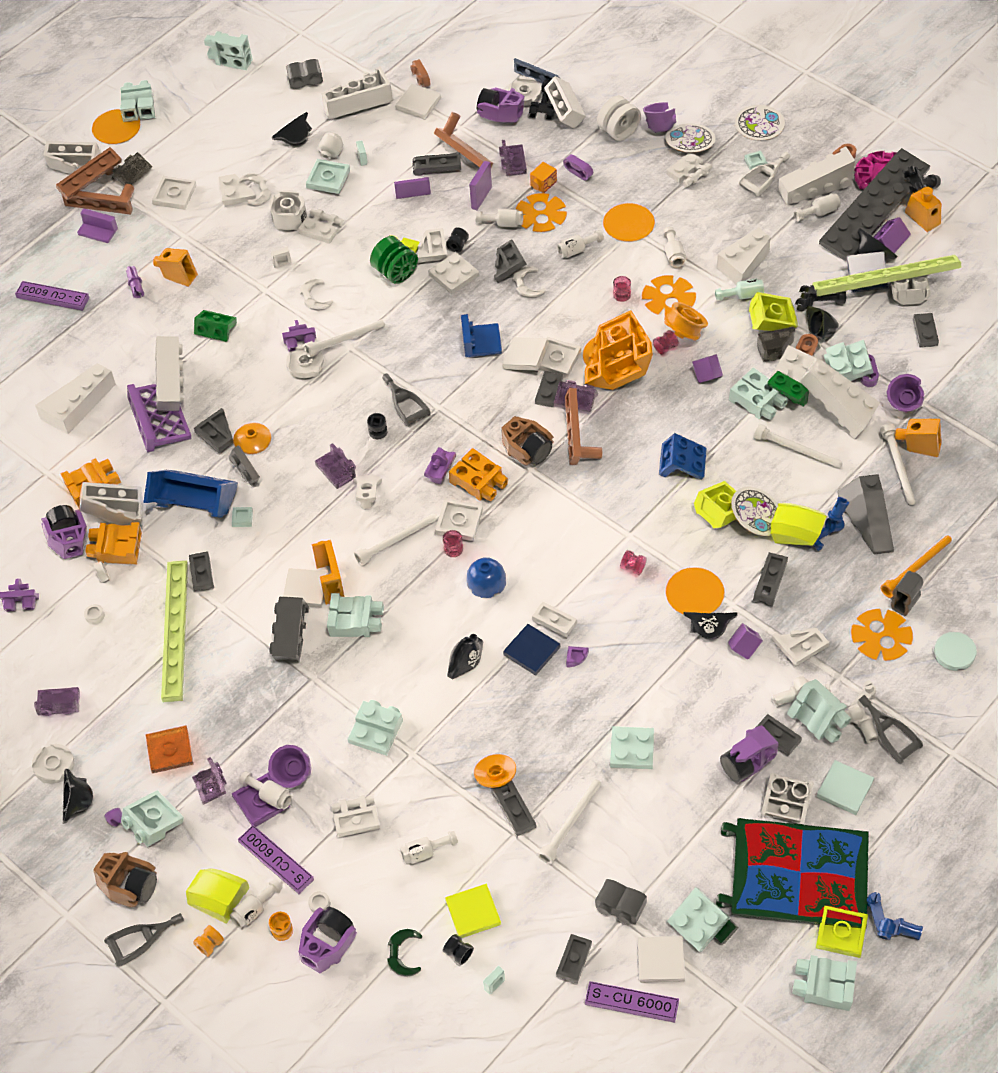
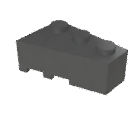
[269,596,309,662]

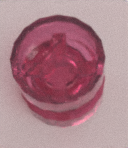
[613,276,631,302]
[653,330,679,355]
[443,530,463,557]
[620,550,647,575]

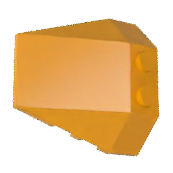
[585,310,653,390]

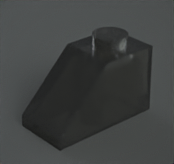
[757,327,795,362]

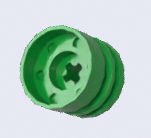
[369,236,418,284]

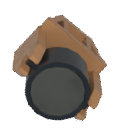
[501,416,554,465]
[93,852,157,907]

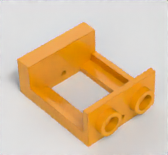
[311,540,345,605]

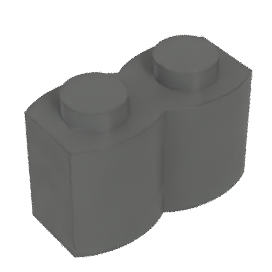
[286,59,323,89]
[891,571,924,617]
[595,878,647,925]

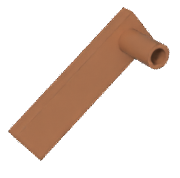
[433,112,493,167]
[56,147,122,200]
[62,184,135,215]
[565,388,602,465]

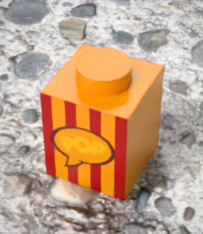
[530,162,557,193]

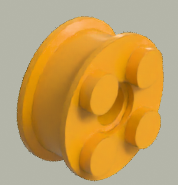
[664,302,708,341]

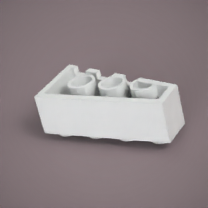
[778,146,855,205]

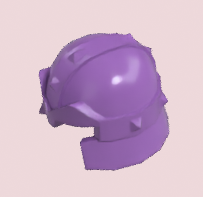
[643,102,677,133]
[887,374,924,413]
[268,745,311,788]

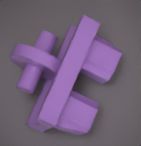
[282,320,317,352]
[424,447,456,484]
[0,578,39,612]

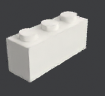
[544,76,586,128]

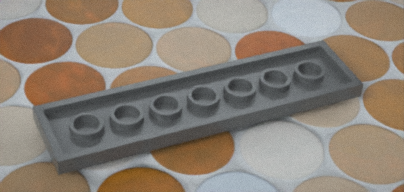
[819,148,931,262]

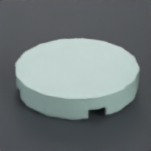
[934,632,977,671]

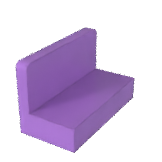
[394,177,431,199]
[77,208,118,243]
[873,217,911,253]

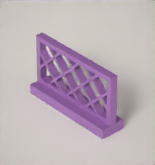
[127,384,191,452]

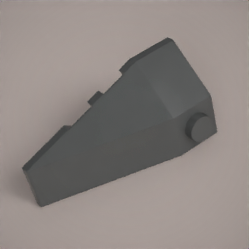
[837,474,894,554]

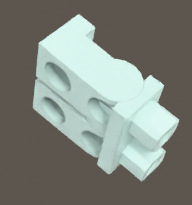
[204,31,253,71]
[120,80,156,122]
[729,367,788,420]
[327,593,384,637]
[787,679,851,743]
[792,955,857,1011]

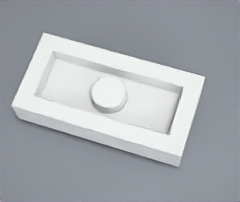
[532,601,577,638]

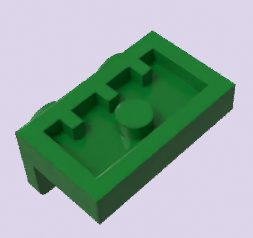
[194,310,237,342]
[767,371,809,407]

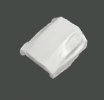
[889,275,931,305]
[761,773,814,825]

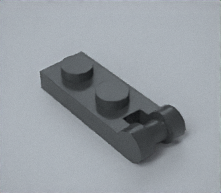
[412,153,461,176]
[753,552,788,606]
[491,780,537,837]

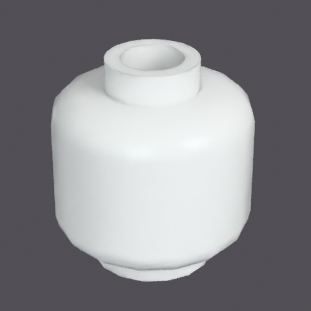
[318,132,344,159]

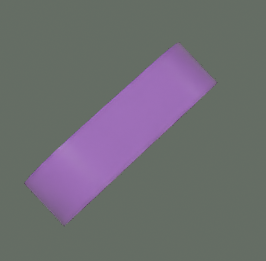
[563,154,594,180]
[860,354,879,387]

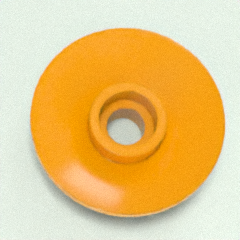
[233,423,271,454]
[474,754,516,788]

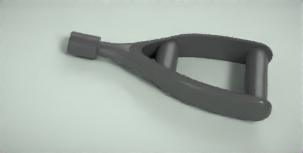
[382,373,431,426]
[859,695,923,764]
[104,913,184,967]

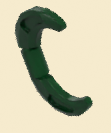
[387,928,423,977]

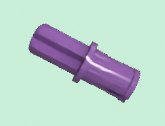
[126,266,144,298]

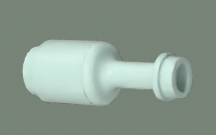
[715,278,764,301]

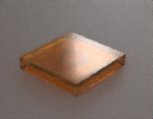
[145,725,194,774]

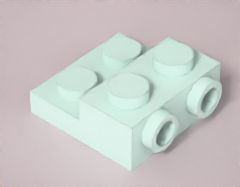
[824,340,874,381]
[348,700,403,756]
[121,790,184,847]

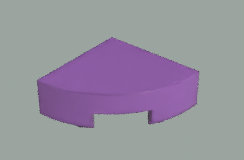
[566,646,589,667]

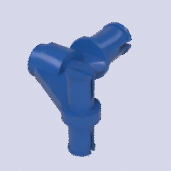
[813,497,849,551]
[867,892,923,940]

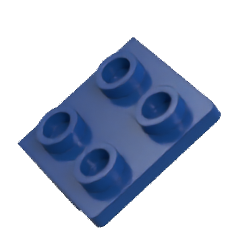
[461,314,502,357]
[659,433,707,480]

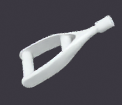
[738,152,790,196]

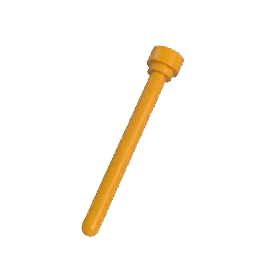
[881,535,952,598]

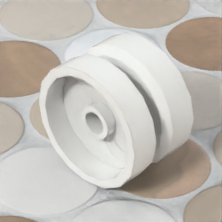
[597,95,641,141]

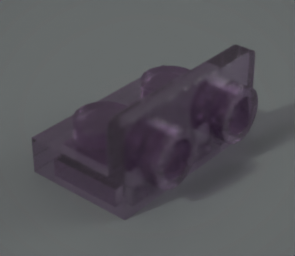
[499,140,527,176]
[554,380,598,412]
[315,443,356,489]
[34,687,80,716]
[192,757,227,805]

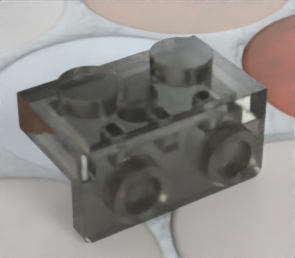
[111,152,153,186]

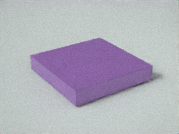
[469,161,492,211]
[231,772,290,827]

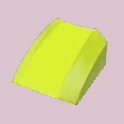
[749,292,798,331]
[694,481,736,528]
[771,502,827,546]
[186,868,250,924]

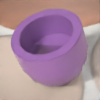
[104,808,122,826]

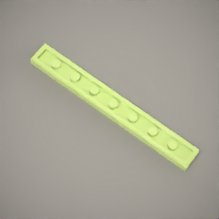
[812,255,961,296]
[161,560,188,702]

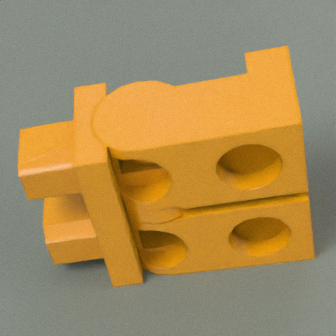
[449,448,508,501]
[60,458,121,509]
[85,522,142,565]

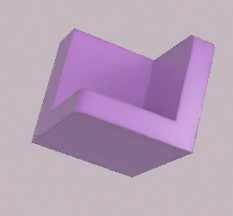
[692,354,723,383]
[728,623,763,659]

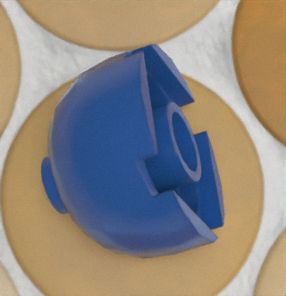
[466,557,506,598]

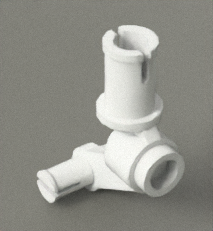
[772,676,833,707]
[844,681,879,743]

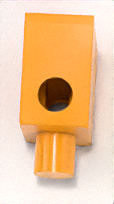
[905,187,942,232]
[153,248,198,287]
[895,419,942,457]

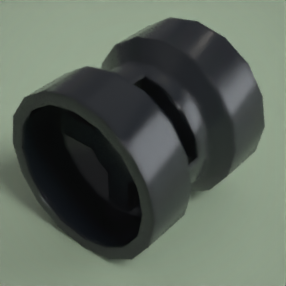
[446,227,469,253]
[367,413,388,440]
[443,934,474,965]

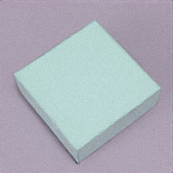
[356,140,368,166]
[744,151,767,170]
[231,507,253,527]
[483,965,505,995]

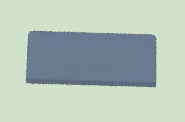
[513,58,561,83]

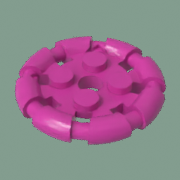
[854,151,897,190]

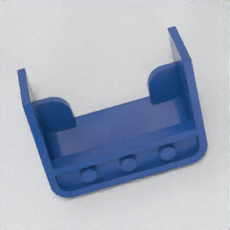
[143,469,238,518]

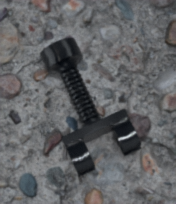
[529,80,555,120]
[902,166,941,194]
[795,285,847,312]

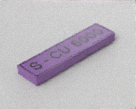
[15,281,90,311]
[238,825,314,895]
[585,981,679,1023]

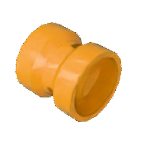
[268,911,293,941]
[193,925,224,957]

